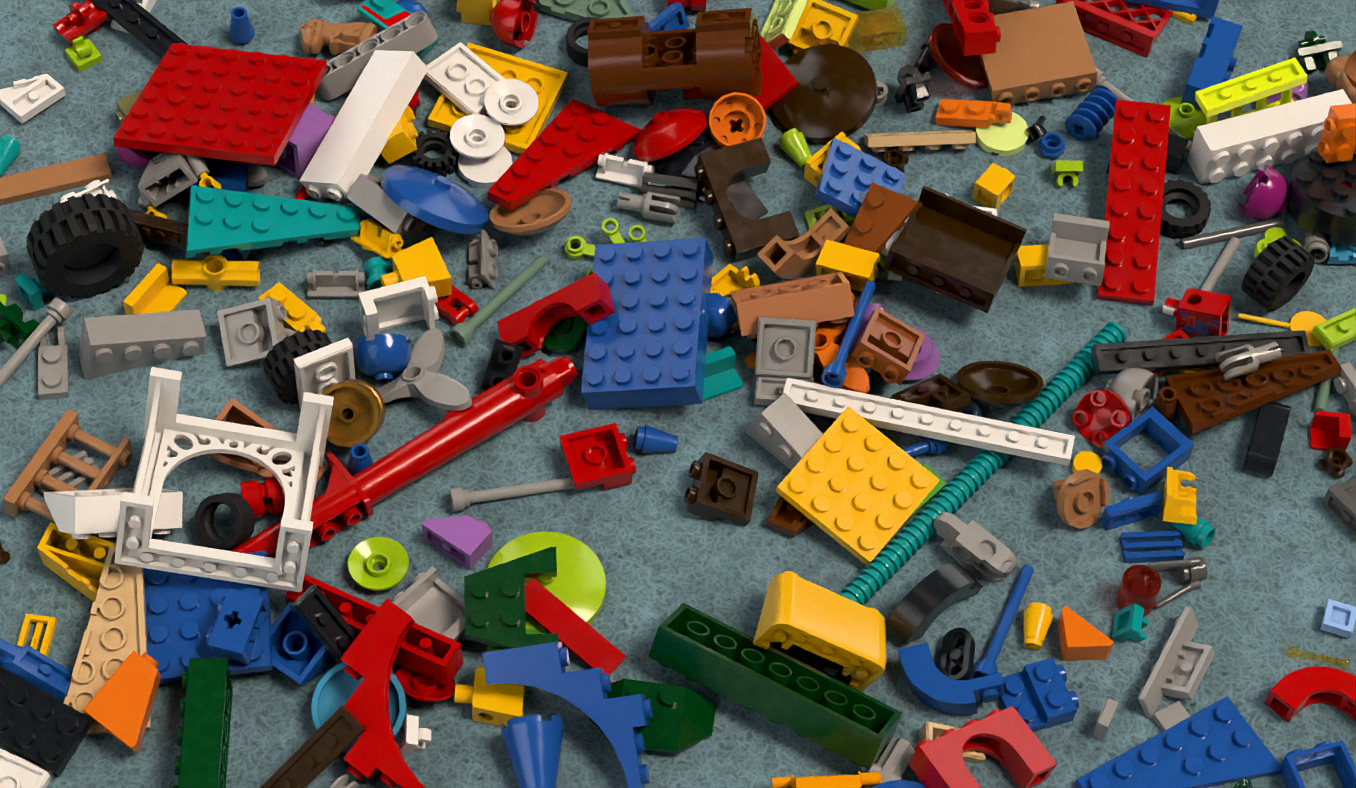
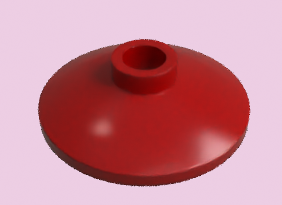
[395,667,456,702]

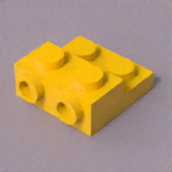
[788,0,859,55]

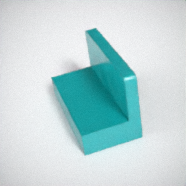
[691,346,743,405]

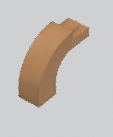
[757,208,851,279]

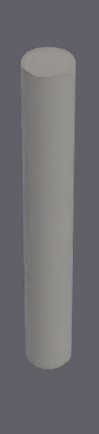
[1200,237,1240,292]

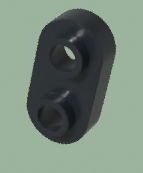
[939,627,975,680]

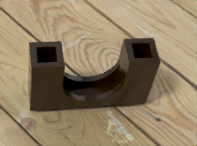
[694,137,800,263]

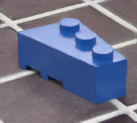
[1181,16,1243,110]

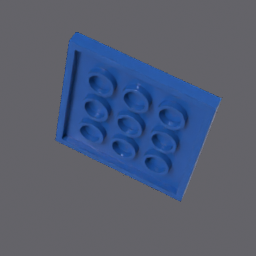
[144,551,273,684]

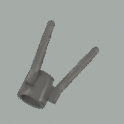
[1142,557,1208,609]

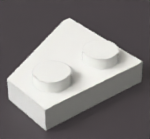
[0,74,66,124]

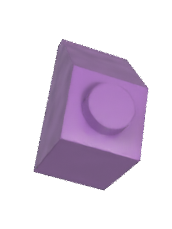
[422,515,493,570]

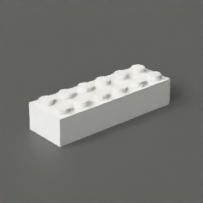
[1187,89,1352,184]

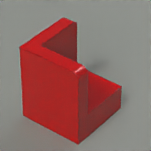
[1309,411,1351,451]

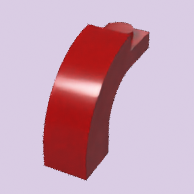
[1264,666,1356,723]

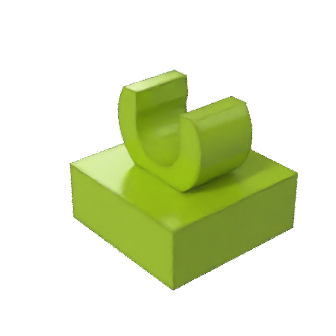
[65,36,103,73]
[1051,160,1083,187]

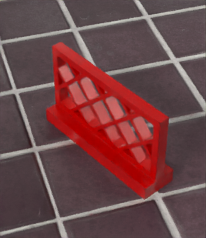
[1056,0,1172,58]

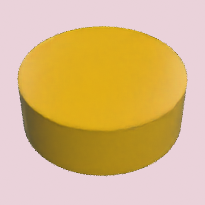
[1072,451,1102,475]

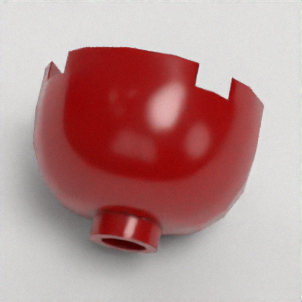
[489,0,538,48]

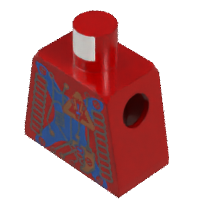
[1163,288,1231,338]

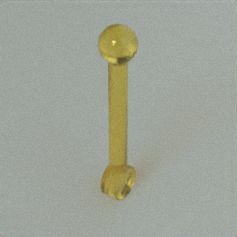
[1286,646,1351,669]

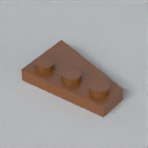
[844,182,923,254]

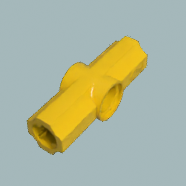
[172,254,260,291]

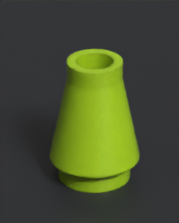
[779,128,812,170]

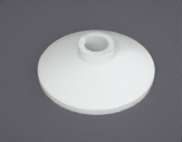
[484,79,539,126]
[450,114,505,159]

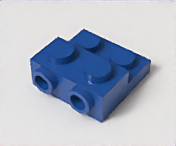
[999,658,1079,732]

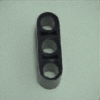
[1243,401,1291,477]

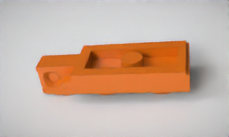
[935,99,1012,128]

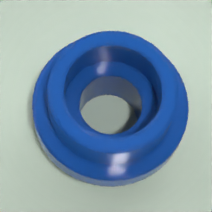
[1038,132,1065,158]

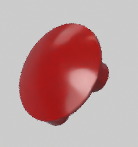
[1072,389,1130,448]

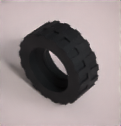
[1160,179,1211,239]

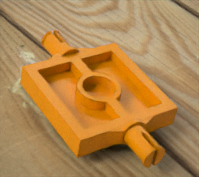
[772,771,881,788]

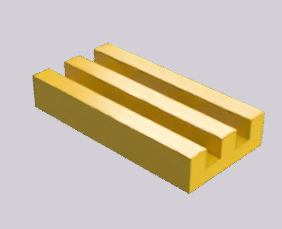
[17,614,57,657]

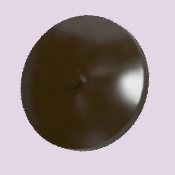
[771,44,878,143]

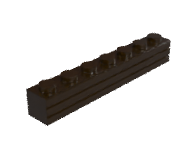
[130,210,216,256]

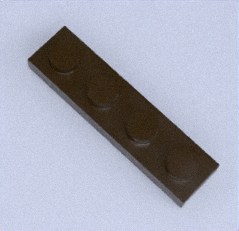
[260,706,366,788]

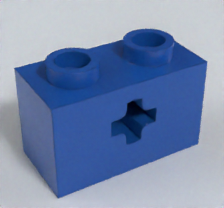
[206,588,270,665]

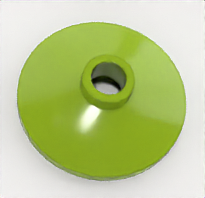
[1162,97,1207,139]
[348,537,409,591]

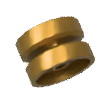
[321,379,386,447]

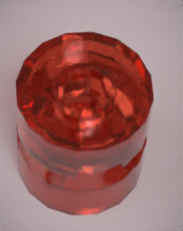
[1115,564,1162,617]

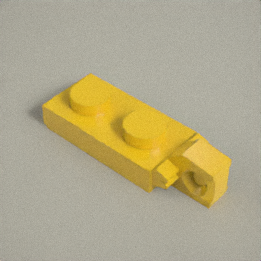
[258,282,326,333]

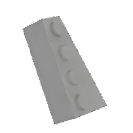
[78,309,206,380]

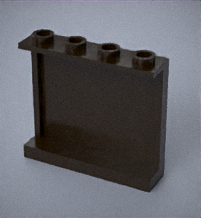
[883,186,1027,313]

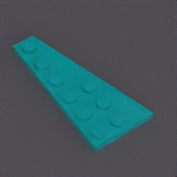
[186,185,360,258]

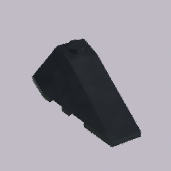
[656,130,768,219]

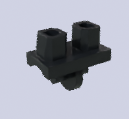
[894,65,932,113]
[480,338,524,390]

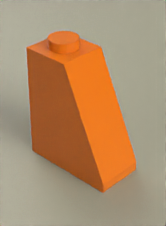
[83,650,162,754]

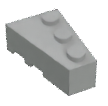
[745,393,823,470]

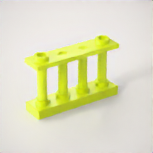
[1193,57,1307,135]

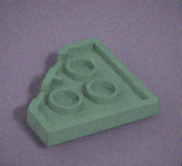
[536,0,634,21]

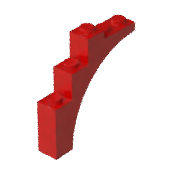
[340,599,426,788]

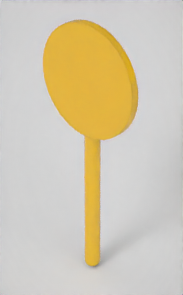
[1237,311,1327,347]

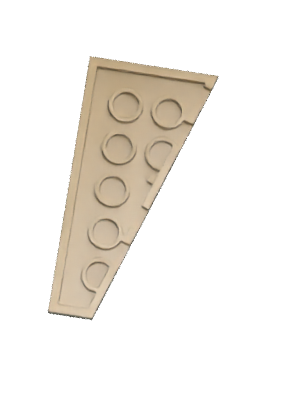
[64,546,151,735]

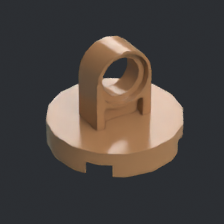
[1052,469,1110,529]

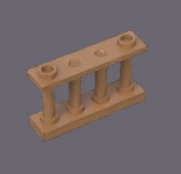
[3,408,133,522]

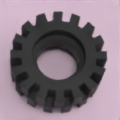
[410,128,459,177]

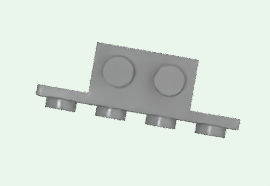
[1138,606,1215,718]

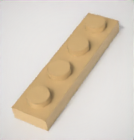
[864,130,976,152]

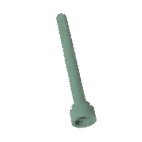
[449,255,547,348]

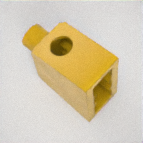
[380,237,452,297]
[454,667,525,727]

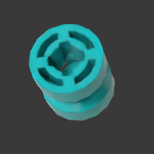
[363,257,392,291]

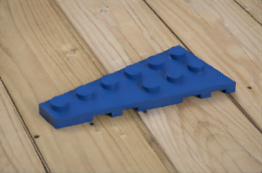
[1075,696,1283,788]

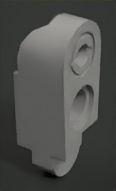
[934,512,1018,583]

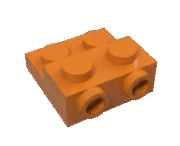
[1318,103,1356,163]

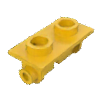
[351,219,404,261]

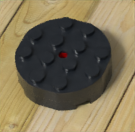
[1286,151,1356,245]

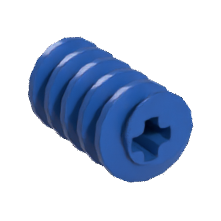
[1065,85,1118,140]

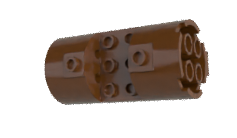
[587,8,763,107]

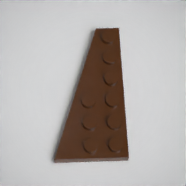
[1165,349,1340,434]

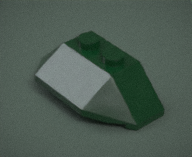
[588,679,716,754]

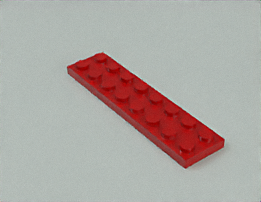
[1097,99,1171,306]

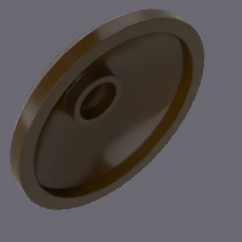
[956,361,1044,409]

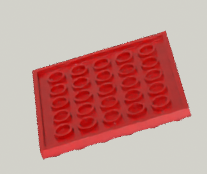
[113,43,328,166]

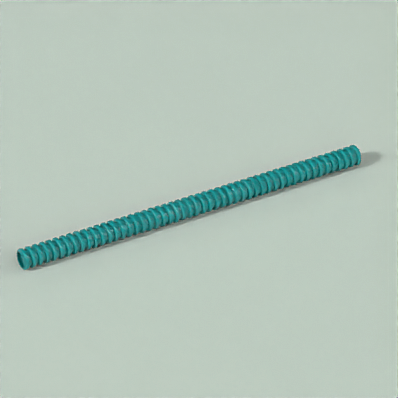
[839,322,1127,606]

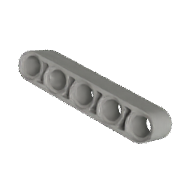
[317,11,438,101]

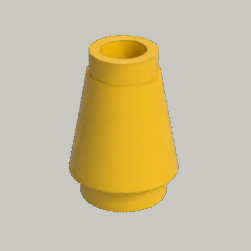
[1023,602,1053,650]

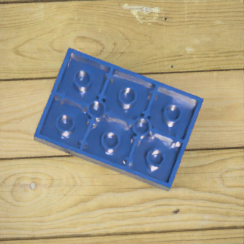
[581,237,713,410]

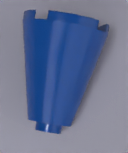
[501,715,564,788]

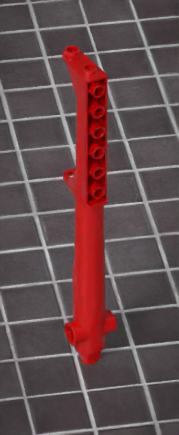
[231,356,578,558]

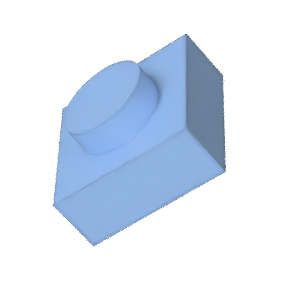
[1320,599,1356,638]

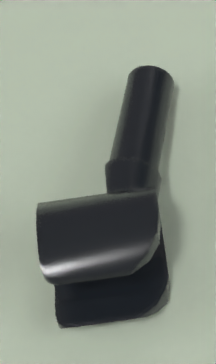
[1026,116,1047,141]

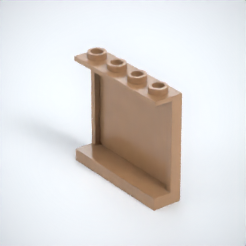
[979,1,1097,104]

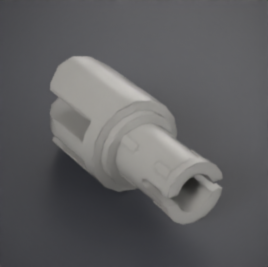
[617,191,681,224]
[1215,342,1281,380]

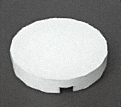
[458,146,513,189]

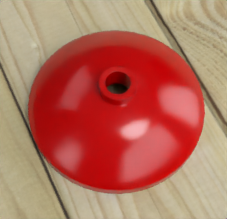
[633,108,708,162]

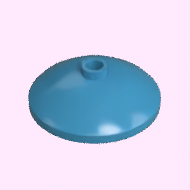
[311,663,407,753]

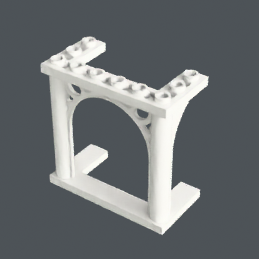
[114,367,334,592]

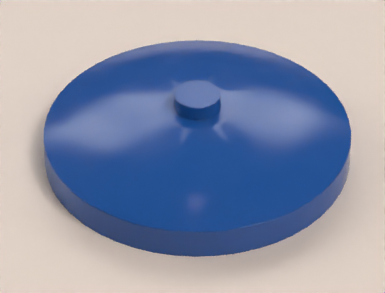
[381,165,489,234]

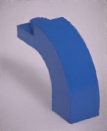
[898,642,1004,715]

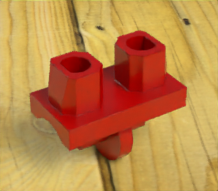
[53,0,108,46]

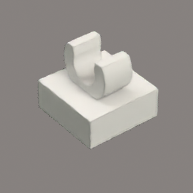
[396,715,431,758]

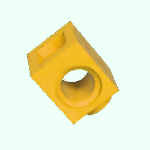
[972,163,1016,209]

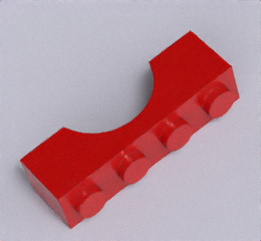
[497,272,615,360]

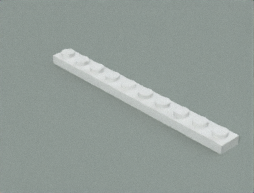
[783,378,1075,466]

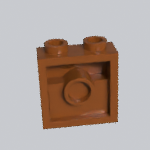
[850,306,926,385]

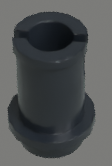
[914,40,941,74]

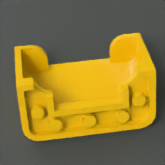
[753,571,887,691]

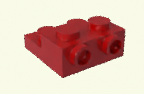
[559,423,636,490]

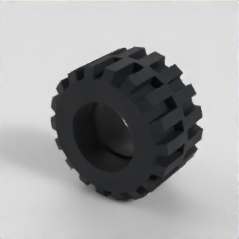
[1241,236,1315,312]
[263,329,333,405]

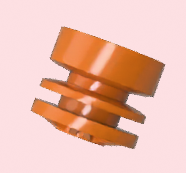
[707,92,766,148]

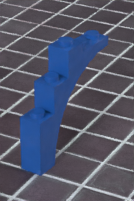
[483,642,653,788]

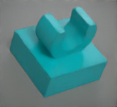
[15,272,50,311]
[1112,603,1149,643]

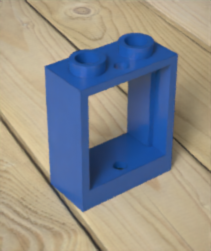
[1099,406,1194,496]
[1281,740,1356,788]

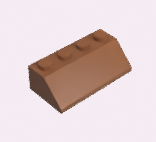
[730,271,855,339]

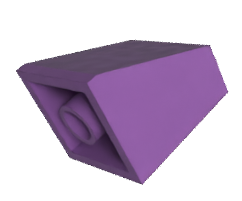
[276,102,336,179]

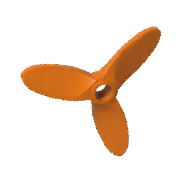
[744,292,870,394]

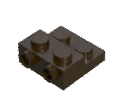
[684,452,759,526]

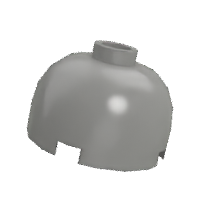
[1105,368,1158,423]

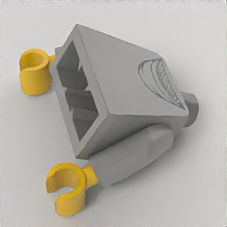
[138,152,221,219]

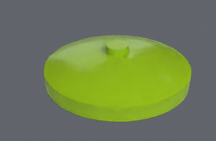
[487,531,606,634]

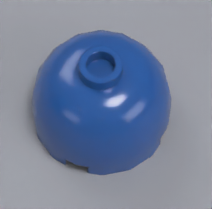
[353,334,412,383]

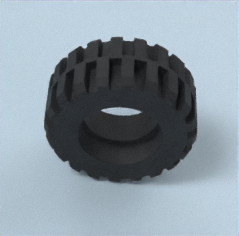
[26,193,144,298]

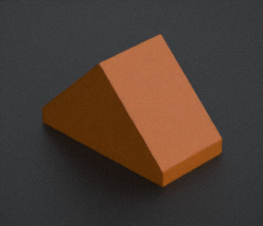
[1057,605,1114,661]

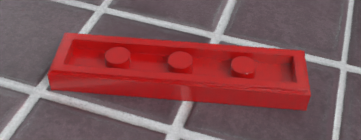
[525,577,626,676]

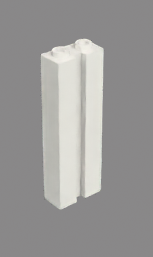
[299,50,429,201]

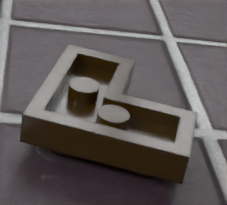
[891,373,972,412]

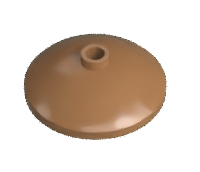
[489,188,572,236]

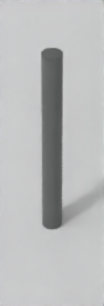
[1179,217,1285,250]

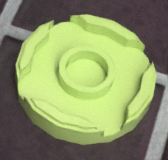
[975,112,1029,157]

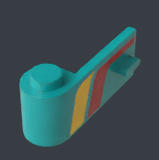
[357,0,438,59]

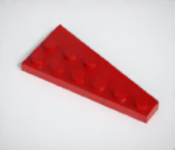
[487,98,642,210]

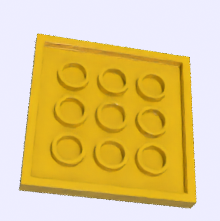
[428,42,568,154]
[775,406,940,565]

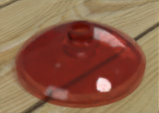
[928,23,988,89]

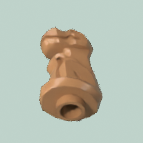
[299,19,380,55]

